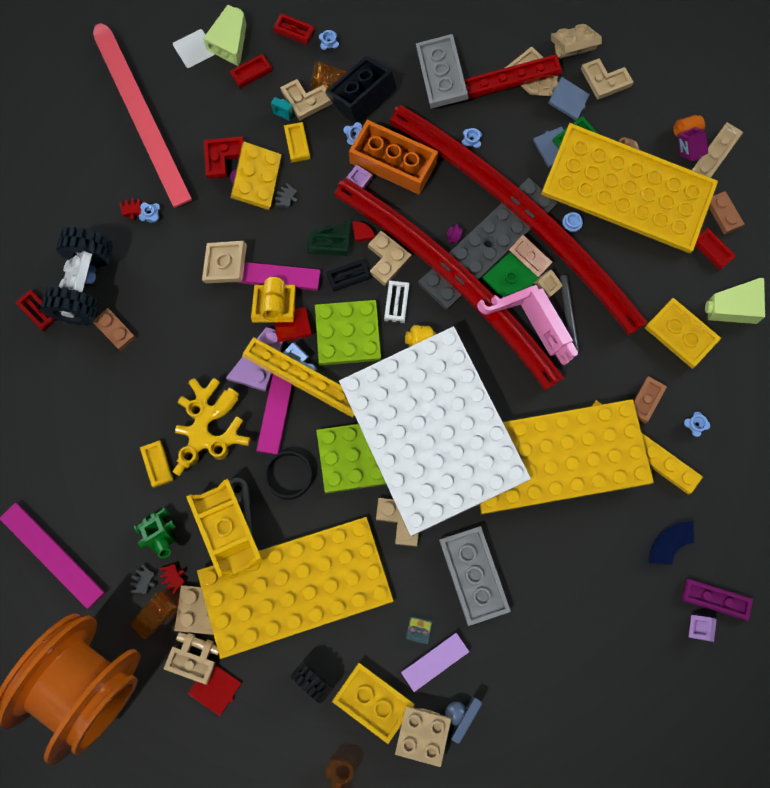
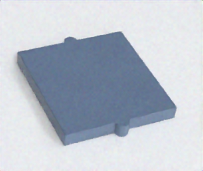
[548,77,590,120]
[533,126,563,168]

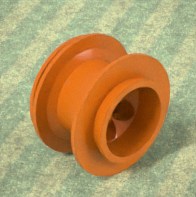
[0,613,140,765]

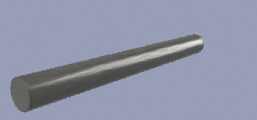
[560,275,579,354]

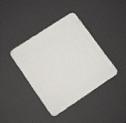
[173,29,215,68]

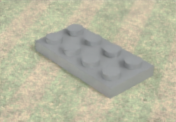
[416,34,468,108]
[439,526,511,626]

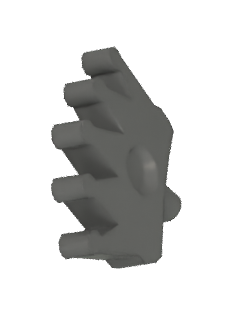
[275,183,298,208]
[130,565,156,594]

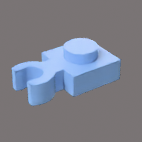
[283,342,317,371]

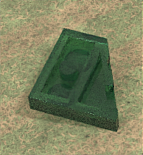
[307,219,351,256]

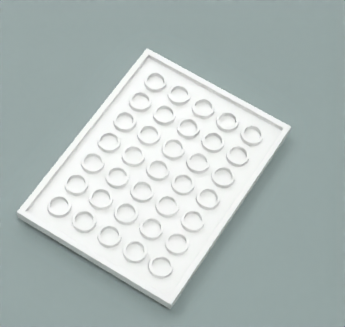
[339,326,531,536]

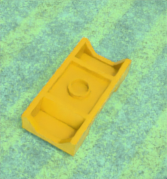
[186,479,263,581]

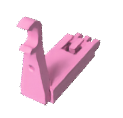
[477,285,578,365]

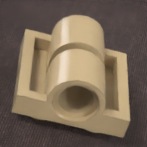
[551,24,602,59]
[395,706,451,767]

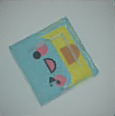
[406,617,433,645]

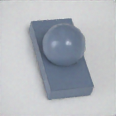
[445,697,482,744]

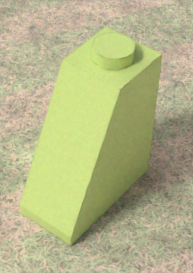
[203,5,247,66]
[705,278,765,324]

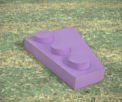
[226,327,284,392]

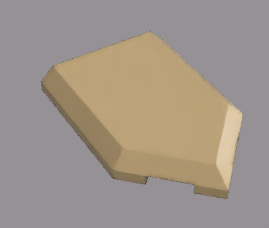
[505,47,558,96]

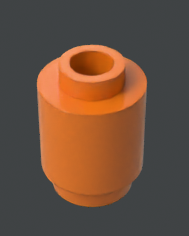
[673,115,705,137]

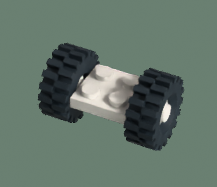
[40,226,113,326]

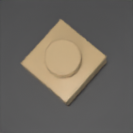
[534,269,563,298]

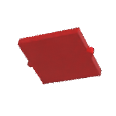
[274,307,312,342]
[188,665,242,716]

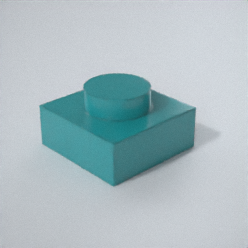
[271,97,293,121]

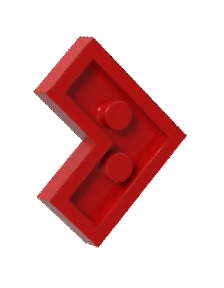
[204,136,244,179]

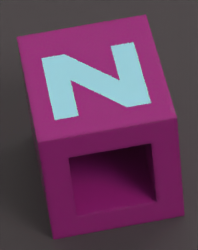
[677,127,708,161]

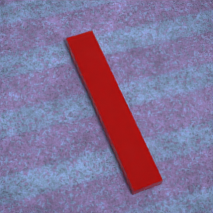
[451,54,562,104]

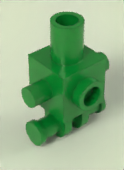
[134,507,176,559]

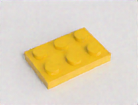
[230,142,282,210]
[645,298,721,369]
[332,663,415,744]

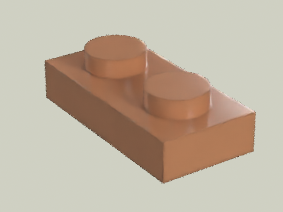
[709,191,745,235]
[509,235,553,277]
[94,308,136,352]
[634,376,667,424]

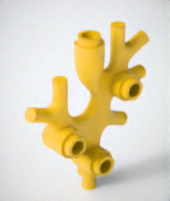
[172,378,250,476]

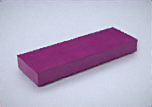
[681,579,753,621]

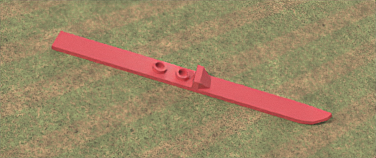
[93,23,192,208]

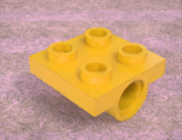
[251,277,296,322]

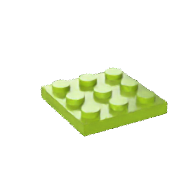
[315,300,381,366]
[316,424,387,494]

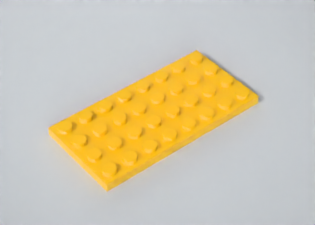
[541,123,718,253]
[479,399,654,515]
[197,517,394,659]

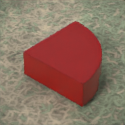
[352,221,375,243]

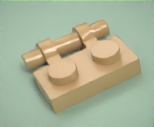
[164,632,219,685]

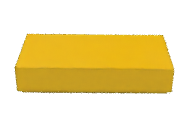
[284,122,310,163]
[140,440,174,488]

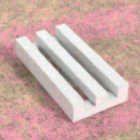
[384,280,409,323]

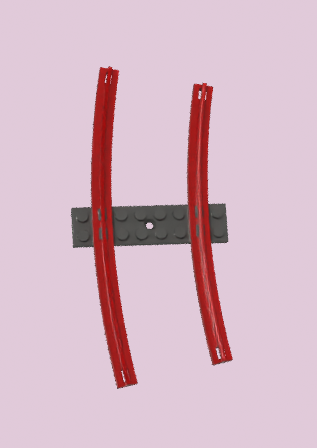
[334,105,648,391]

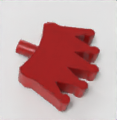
[119,198,146,220]
[159,564,186,594]

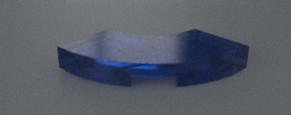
[649,521,694,565]

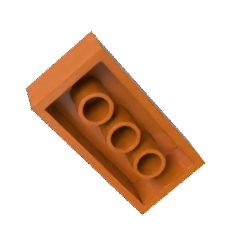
[349,120,438,195]

